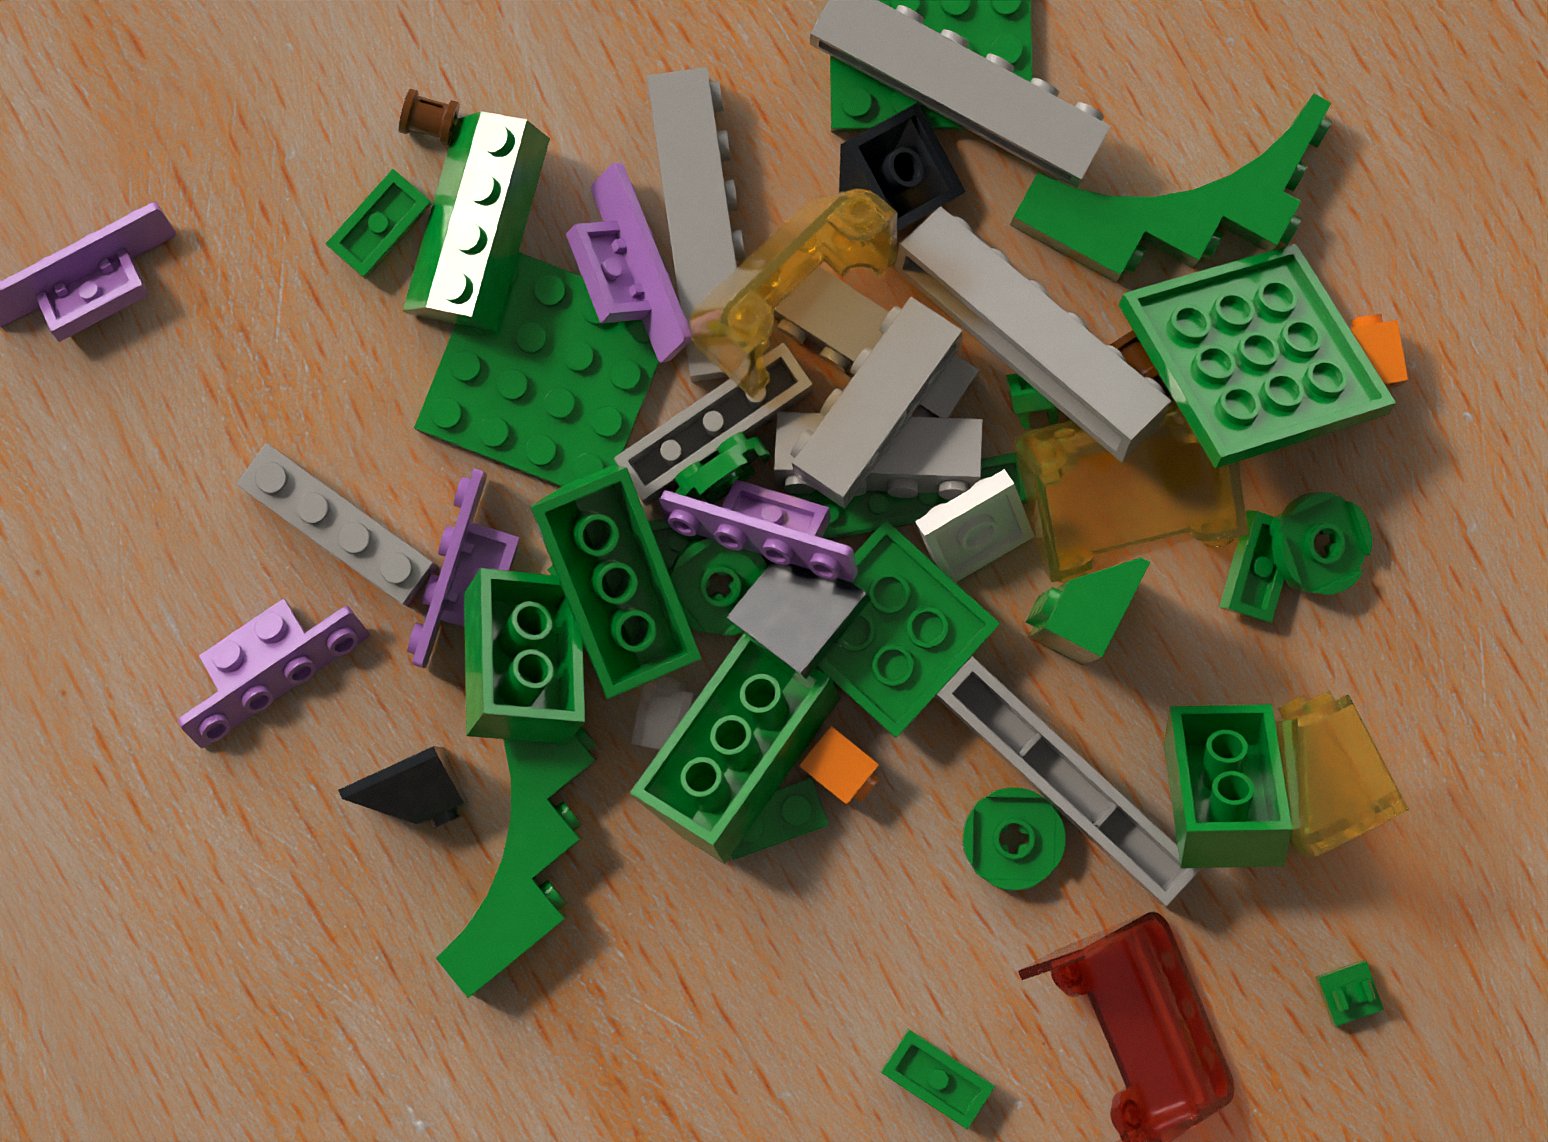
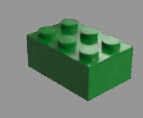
[464,568,585,744]
[1164,704,1293,868]

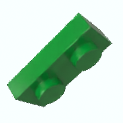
[325,168,432,280]
[1219,510,1284,623]
[731,777,829,860]
[880,1028,995,1130]

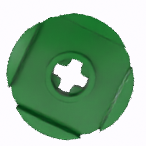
[674,432,771,504]
[1270,492,1372,595]
[669,536,768,636]
[962,787,1066,890]

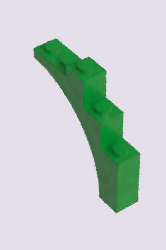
[1010,93,1332,283]
[436,726,598,998]

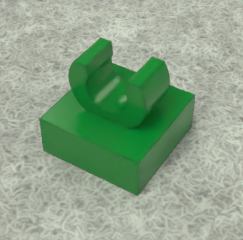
[1006,373,1059,429]
[1315,960,1384,1027]

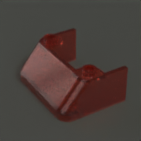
[1018,911,1234,1142]

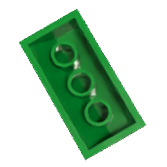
[402,111,550,332]
[530,465,702,699]
[1025,557,1150,665]
[630,633,841,864]

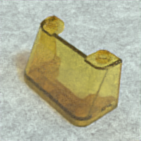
[689,189,897,398]
[1014,397,1249,583]
[1275,690,1409,858]

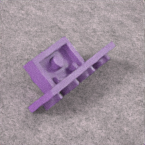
[566,163,692,362]
[0,202,176,342]
[407,468,521,669]
[660,479,858,582]
[178,598,370,748]

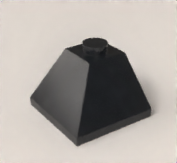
[838,102,966,249]
[338,746,469,829]

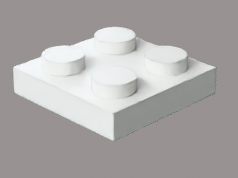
[915,469,1035,583]

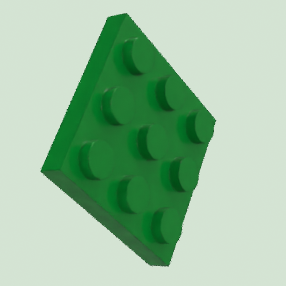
[817,520,1000,738]

